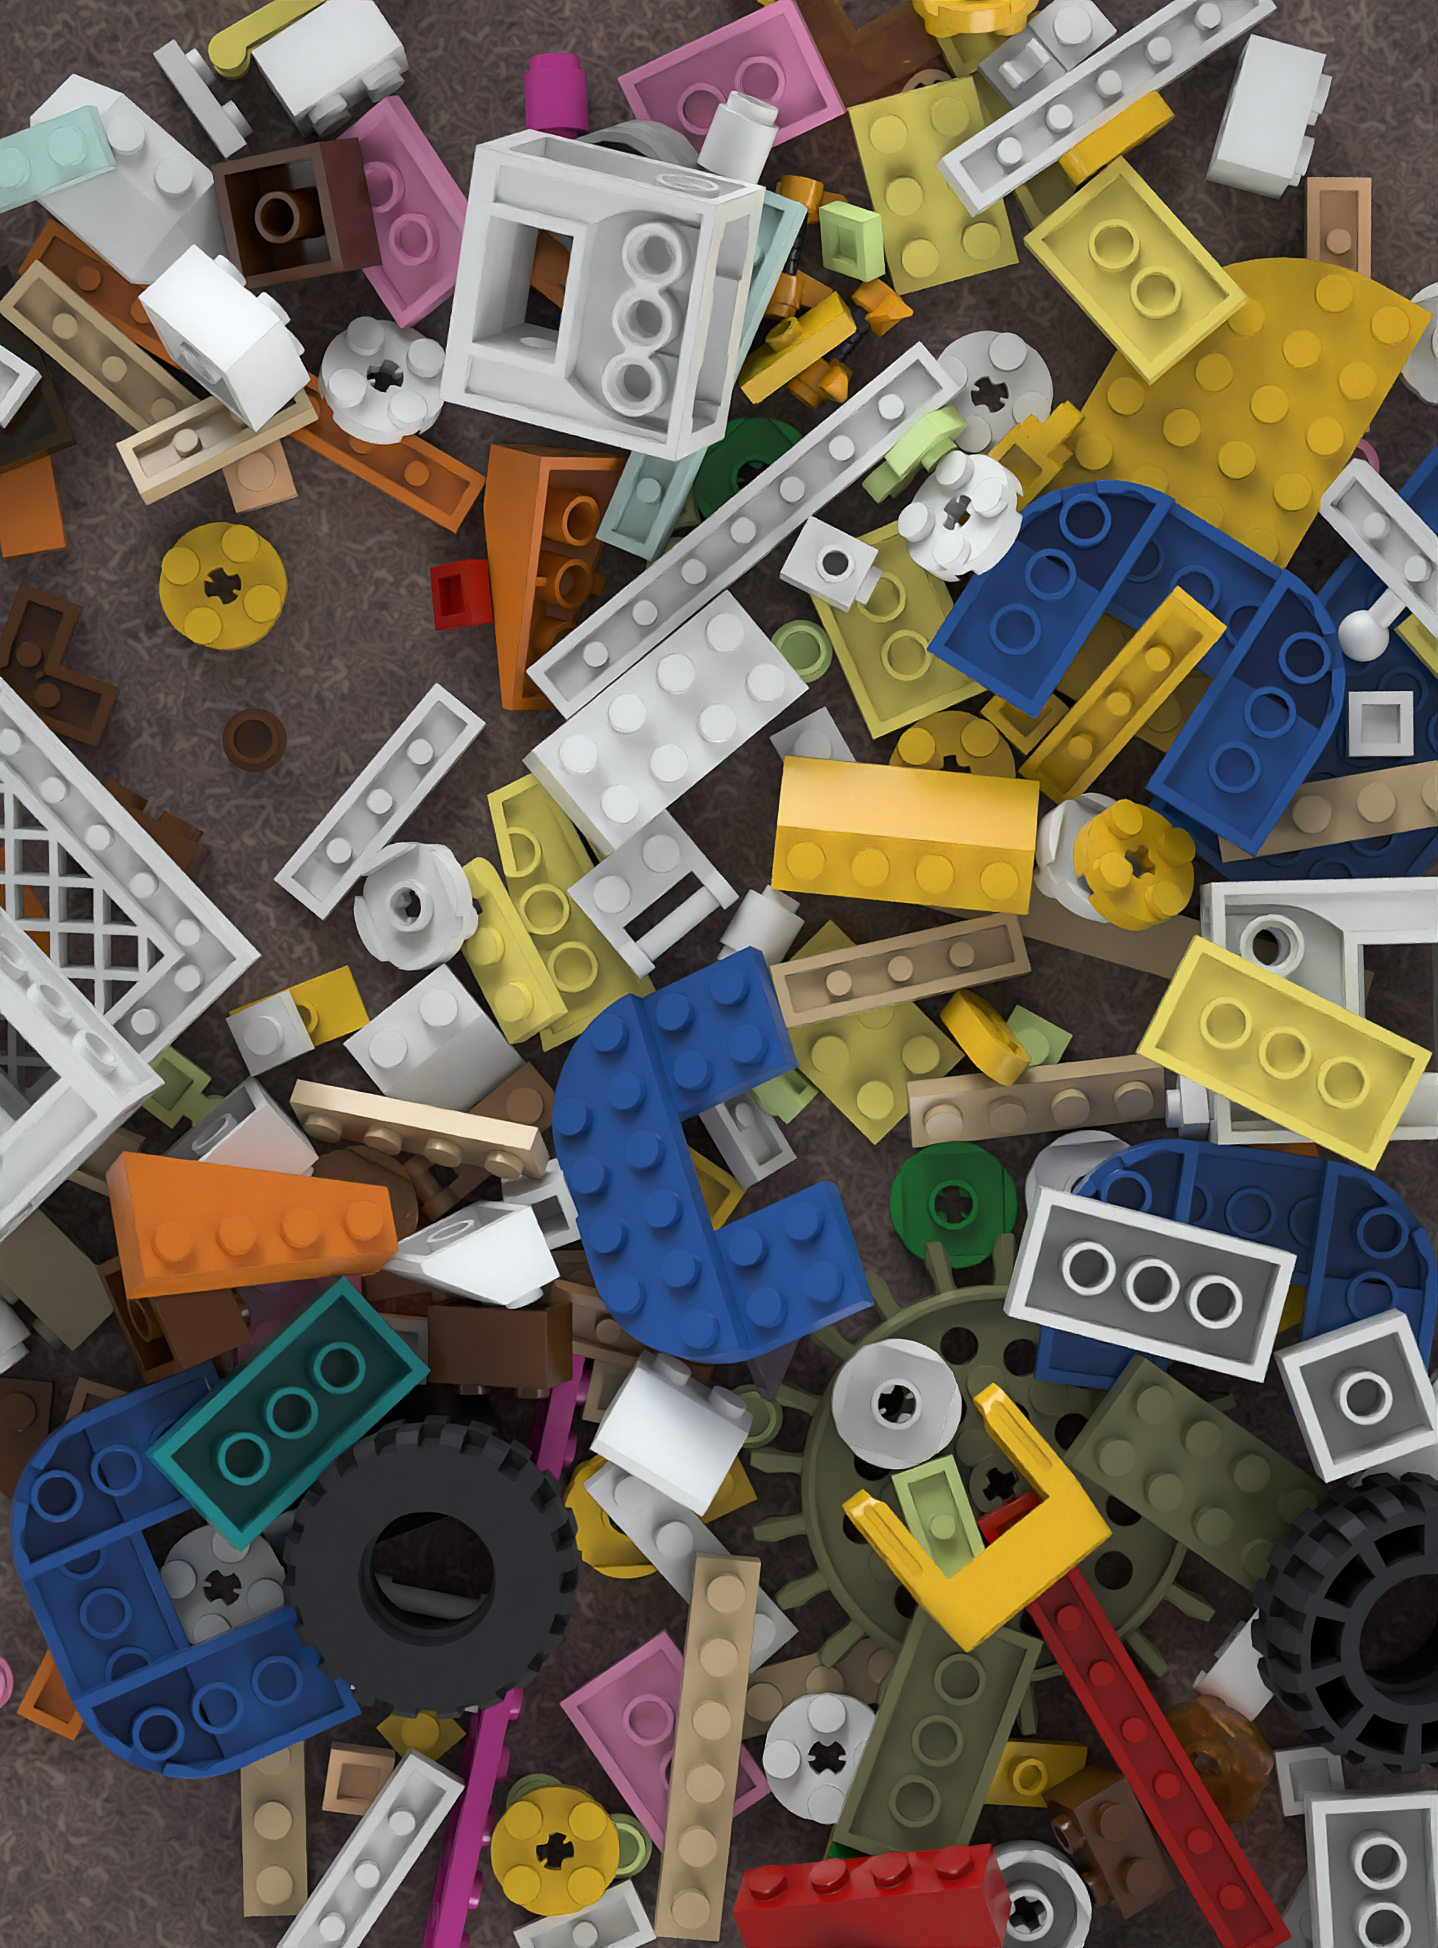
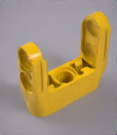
[841,1383,1112,1653]

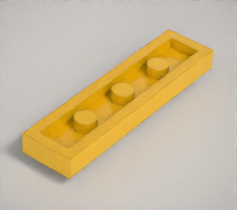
[1018,585,1227,805]

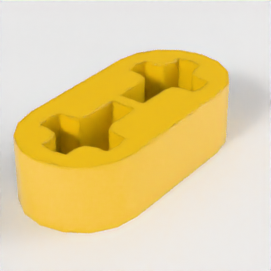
[1058,89,1175,187]
[940,989,1032,1087]

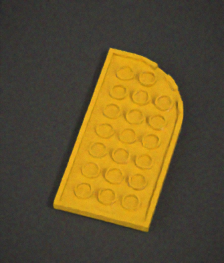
[1033,257,1434,754]

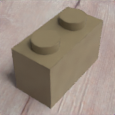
[0,1205,115,1351]

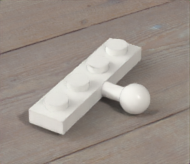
[1319,458,1438,662]

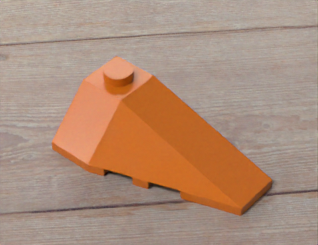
[483,444,629,711]

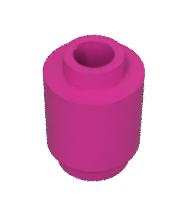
[523,53,590,140]

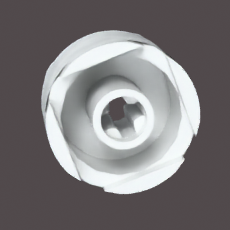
[993,1840,1092,1948]

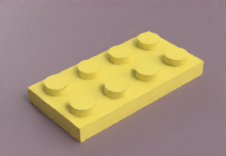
[1136,935,1433,1171]

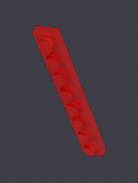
[975,1488,1292,1948]

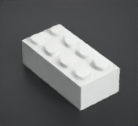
[522,589,809,859]
[1003,1184,1297,1383]
[1303,1784,1438,1948]

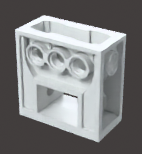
[439,129,766,461]
[1200,877,1438,1145]
[0,906,165,1244]

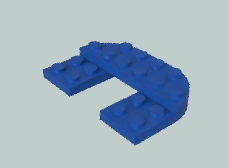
[926,480,1345,857]
[552,946,874,1364]
[1033,1138,1438,1417]
[9,1359,362,1779]

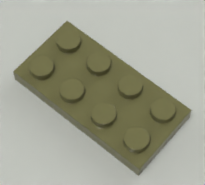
[1062,1353,1331,1594]
[831,1602,1044,1856]

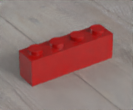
[733,1844,1012,1948]

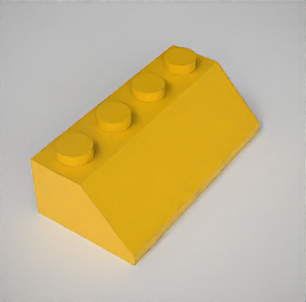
[771,755,1040,915]

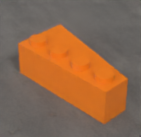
[105,1151,399,1300]

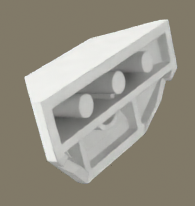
[30,74,229,285]

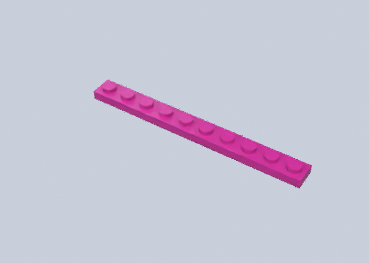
[420,1354,590,1948]

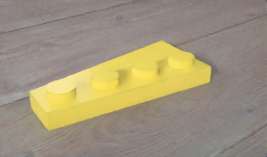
[487,773,656,1053]

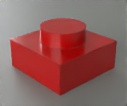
[430,559,493,631]

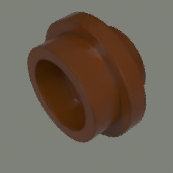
[222,708,287,772]

